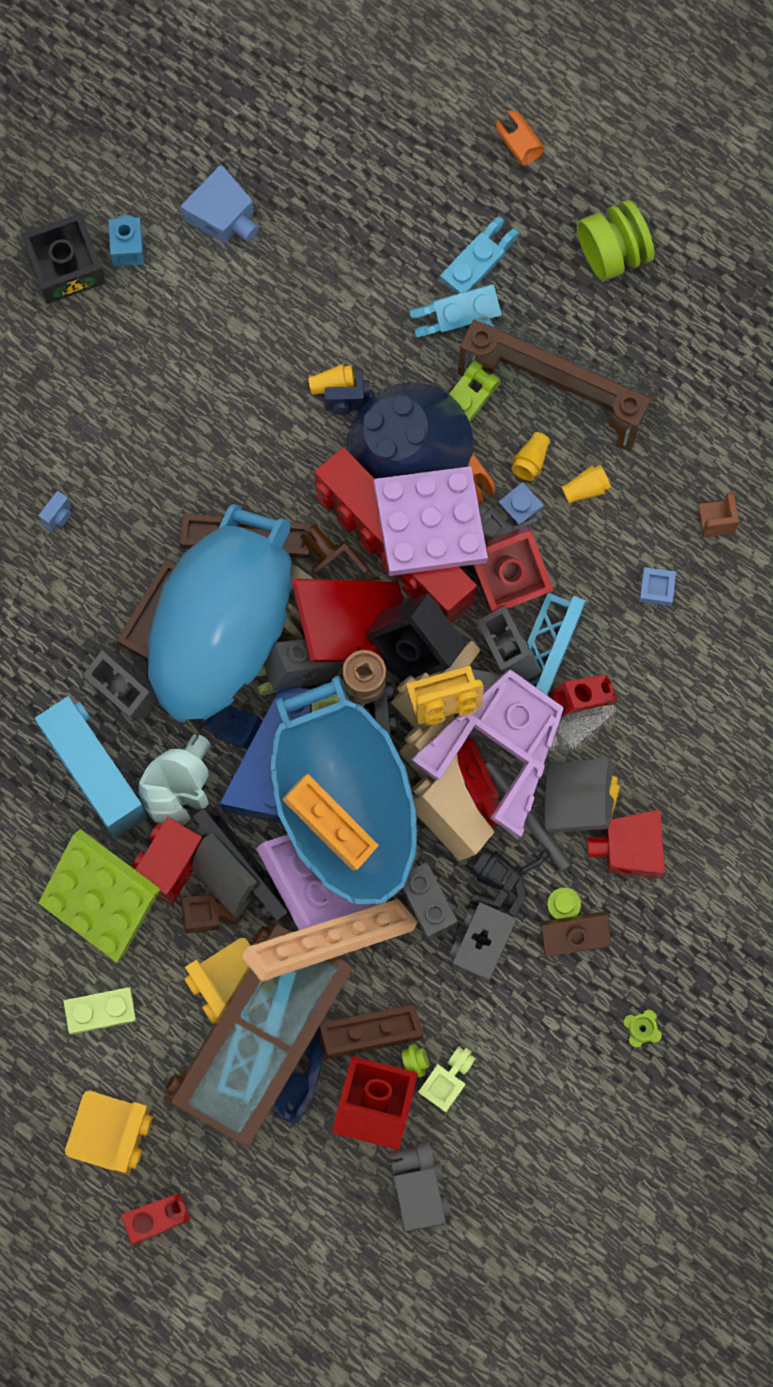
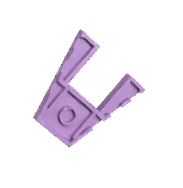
[409,670,564,837]

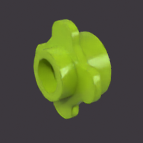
[624,1010,662,1048]

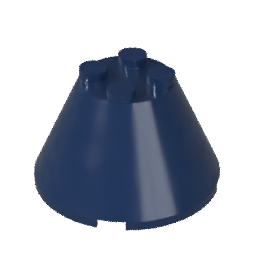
[346,382,474,479]

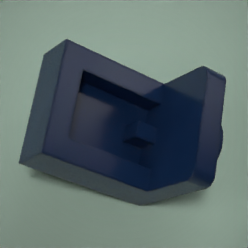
[325,370,370,415]
[204,706,263,750]

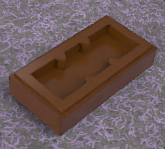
[540,911,612,957]

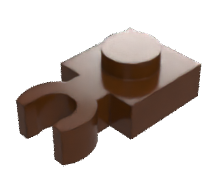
[181,894,242,934]

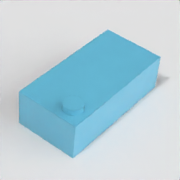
[35,696,147,839]

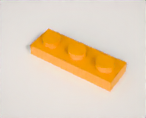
[282,774,379,871]

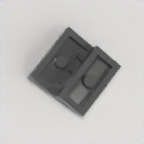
[545,758,614,833]
[192,833,257,919]

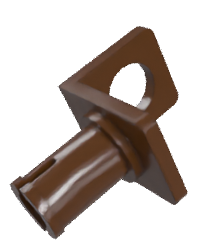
[300,523,369,575]

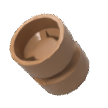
[343,650,386,704]

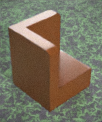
[697,492,739,538]

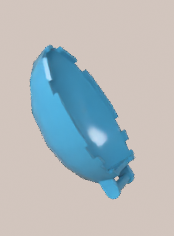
[148,504,293,722]
[270,675,417,904]

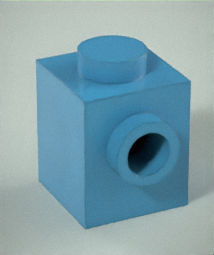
[108,215,145,266]

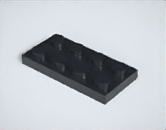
[193,808,293,923]

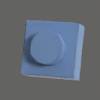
[498,482,544,525]
[38,491,71,532]
[639,567,676,606]

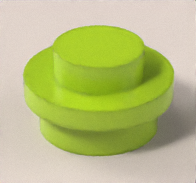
[547,888,581,919]
[402,1043,429,1078]

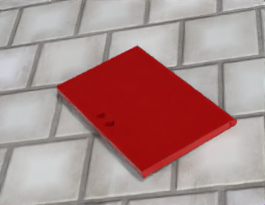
[292,579,404,662]

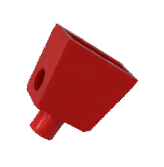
[587,810,665,878]

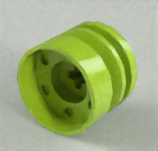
[577,199,655,282]

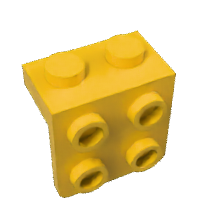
[406,666,484,725]
[184,938,277,1024]
[65,1091,153,1176]

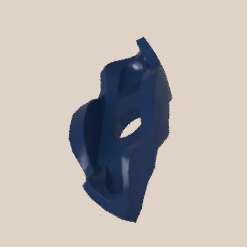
[271,1008,324,1124]

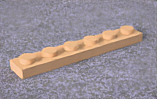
[242,899,418,982]

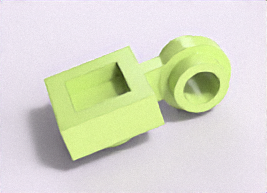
[418,1047,476,1113]

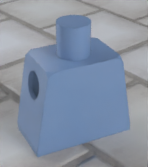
[180,165,259,243]

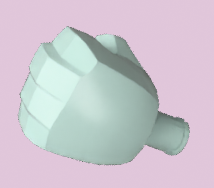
[139,734,210,826]

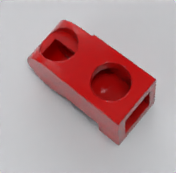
[549,675,617,720]
[121,1193,191,1246]

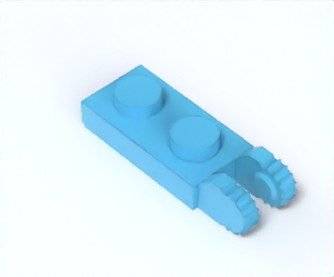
[440,217,519,294]
[409,284,502,337]

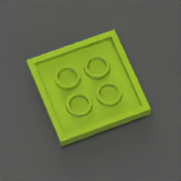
[39,829,160,963]

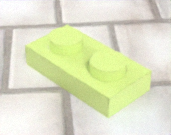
[63,987,137,1035]

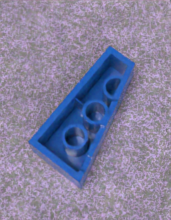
[220,687,312,824]

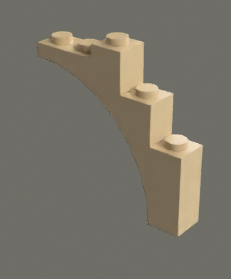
[391,640,494,861]

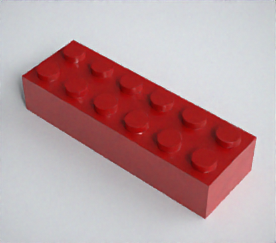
[314,447,477,624]

